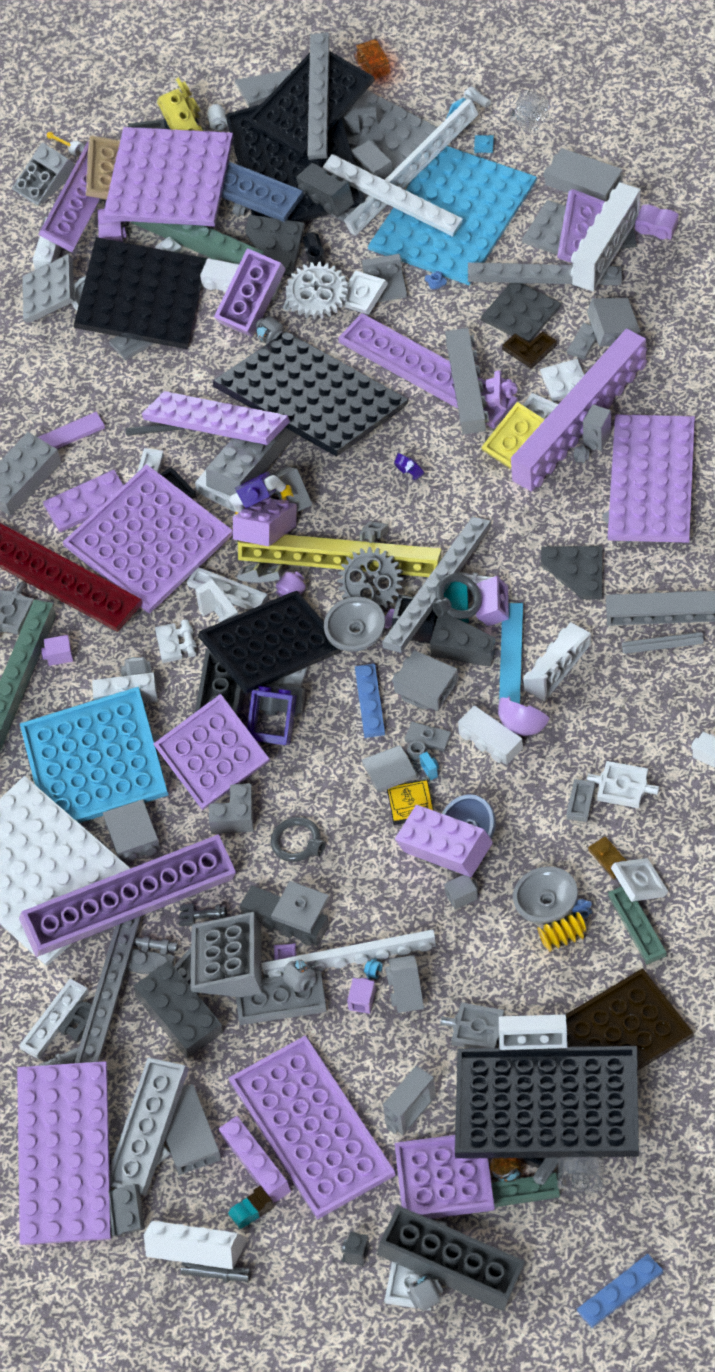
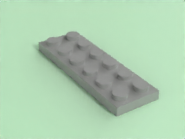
[110,1057,189,1196]

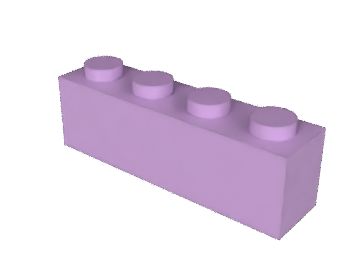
[219,1116,291,1203]

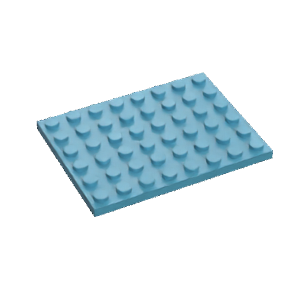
[368,146,537,285]

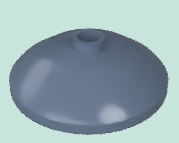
[442,794,496,839]

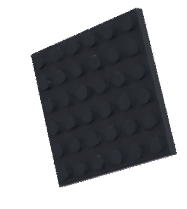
[74,237,207,349]

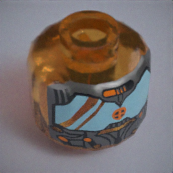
[490,1158,524,1182]

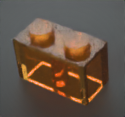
[354,39,391,79]

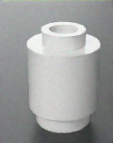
[207,104,228,131]

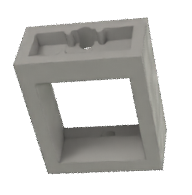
[383,1066,436,1136]

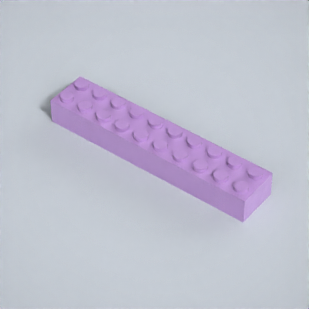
[511,328,647,492]
[19,834,236,957]

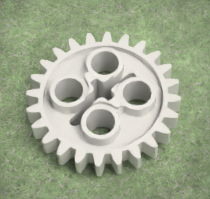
[286,262,348,319]

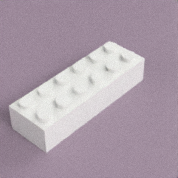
[571,182,641,292]

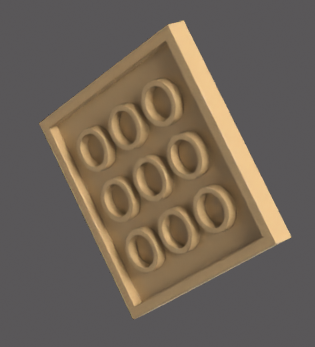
[86,135,120,200]

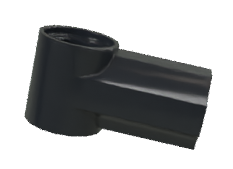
[303,232,325,267]

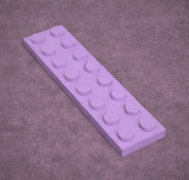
[38,142,100,252]
[142,391,290,445]

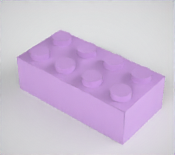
[214,248,286,337]
[395,805,493,877]

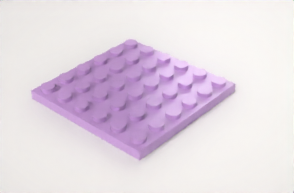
[103,127,234,226]
[63,464,233,614]

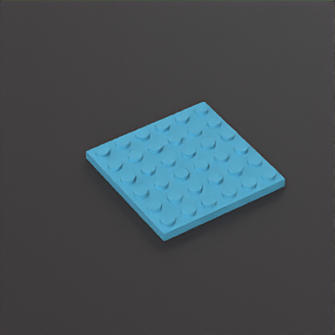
[20,687,169,823]

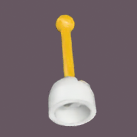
[46,132,84,157]

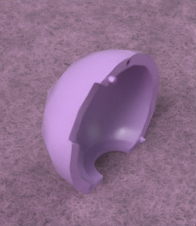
[498,697,550,736]

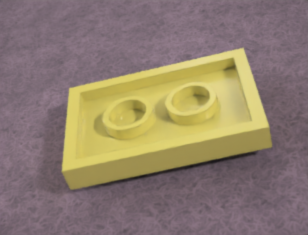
[481,402,545,470]

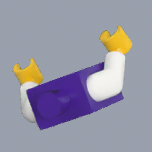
[230,471,294,514]

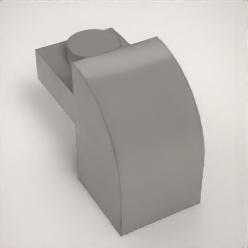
[341,103,377,133]

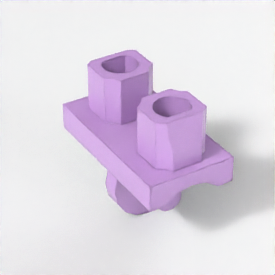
[485,370,517,411]

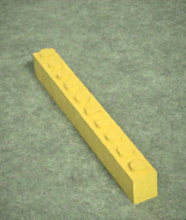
[238,535,441,577]

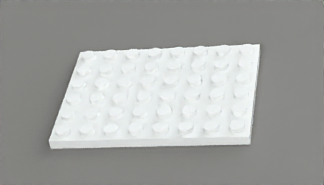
[0,776,130,966]

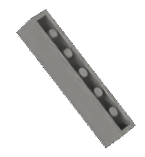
[445,328,489,434]
[606,590,715,626]

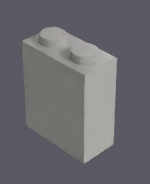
[587,298,641,346]
[103,799,160,863]

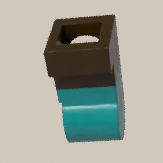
[228,1185,274,1229]

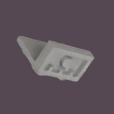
[362,254,407,303]

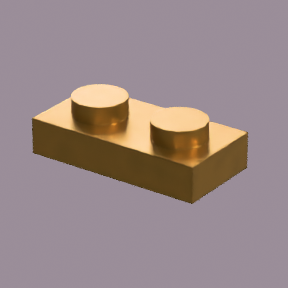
[588,836,627,880]

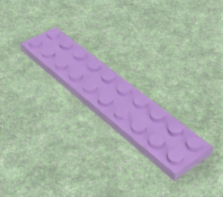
[338,313,517,428]

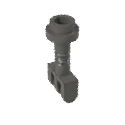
[179,903,227,926]

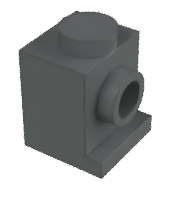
[342,1232,370,1267]

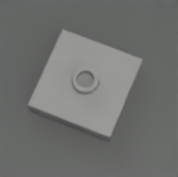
[271,881,329,934]

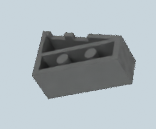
[296,163,354,218]

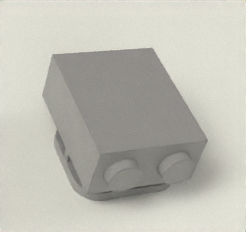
[392,650,459,711]

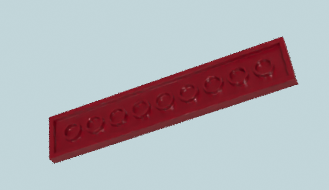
[0,523,143,632]

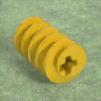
[537,912,586,952]

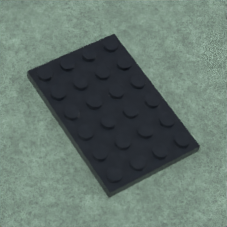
[247,51,375,158]
[198,591,343,694]

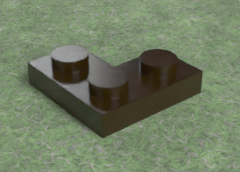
[502,331,557,369]

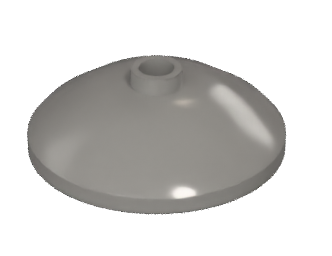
[324,597,385,652]
[513,867,578,924]

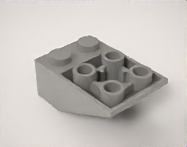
[11,142,75,206]

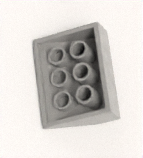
[191,912,262,997]

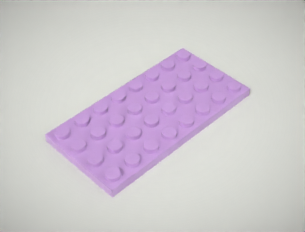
[608,414,695,543]
[229,1036,396,1220]
[17,1061,111,1245]

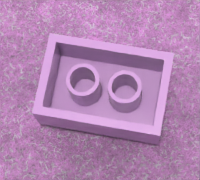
[233,497,296,547]

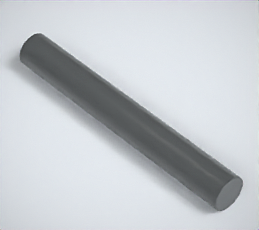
[126,424,185,436]

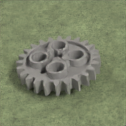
[337,547,404,609]

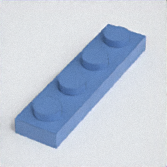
[355,664,385,738]
[577,1254,663,1328]

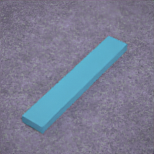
[499,603,523,704]

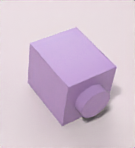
[41,635,73,666]
[347,978,376,1014]

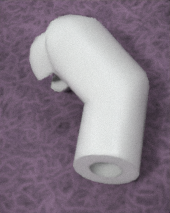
[464,87,491,108]

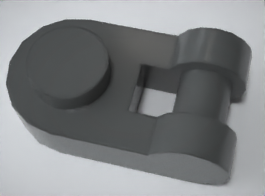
[59,1002,92,1042]

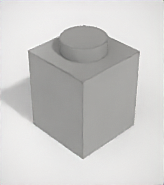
[444,875,479,910]

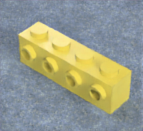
[157,88,203,131]

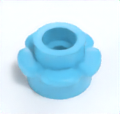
[364,958,383,979]

